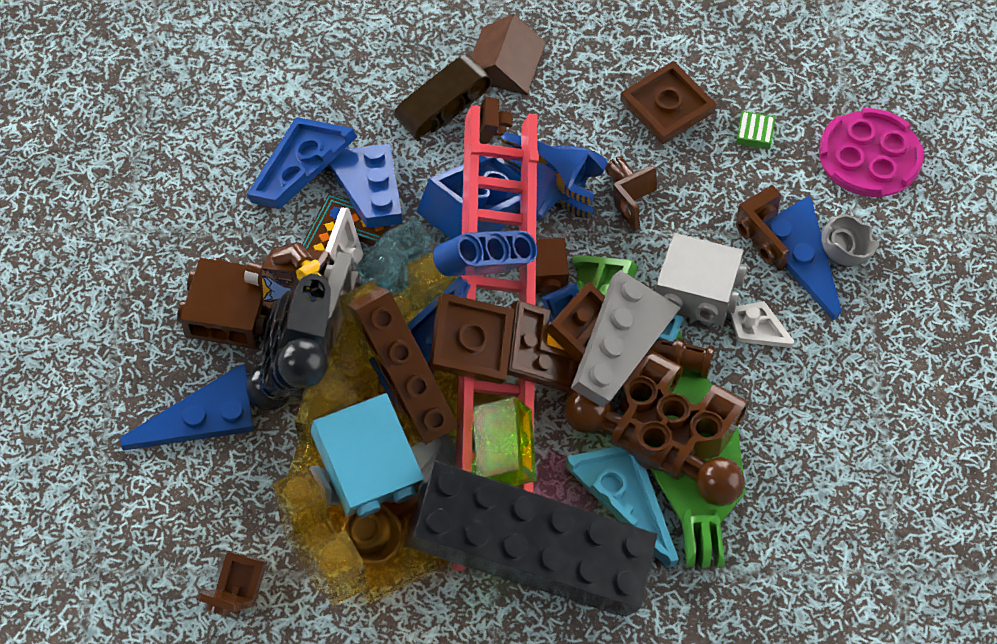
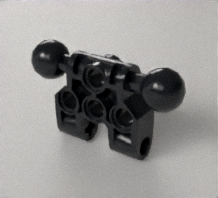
[246,274,331,410]

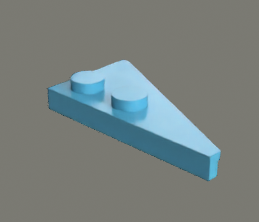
[565,446,679,568]

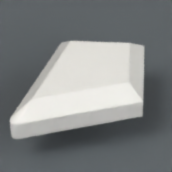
[325,208,364,266]
[729,301,794,348]

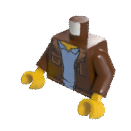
[244,242,330,311]

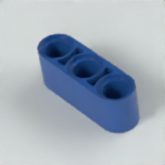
[433,231,537,276]

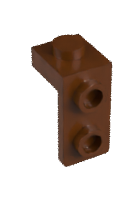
[196,551,267,616]

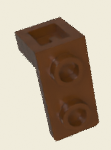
[736,185,789,271]

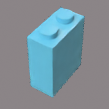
[310,393,424,518]

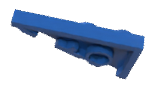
[120,364,254,451]

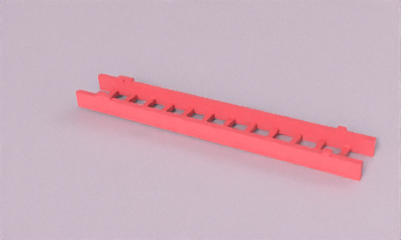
[453,105,539,571]

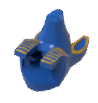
[501,132,607,221]

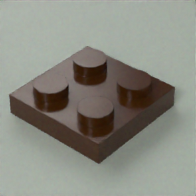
[620,60,717,145]
[429,293,515,385]

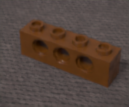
[347,287,459,445]

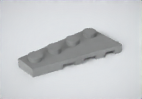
[571,270,680,408]

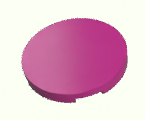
[819,108,924,197]

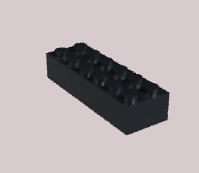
[404,461,658,617]

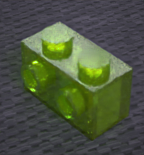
[471,397,536,486]

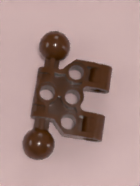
[564,349,749,507]

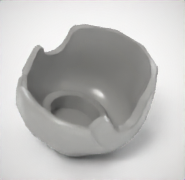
[821,214,879,267]

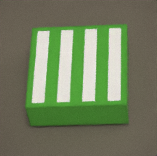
[736,111,776,150]

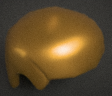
[340,504,403,564]

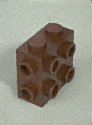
[177,258,268,349]

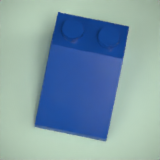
[416,156,521,239]

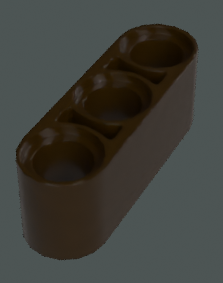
[394,54,492,141]

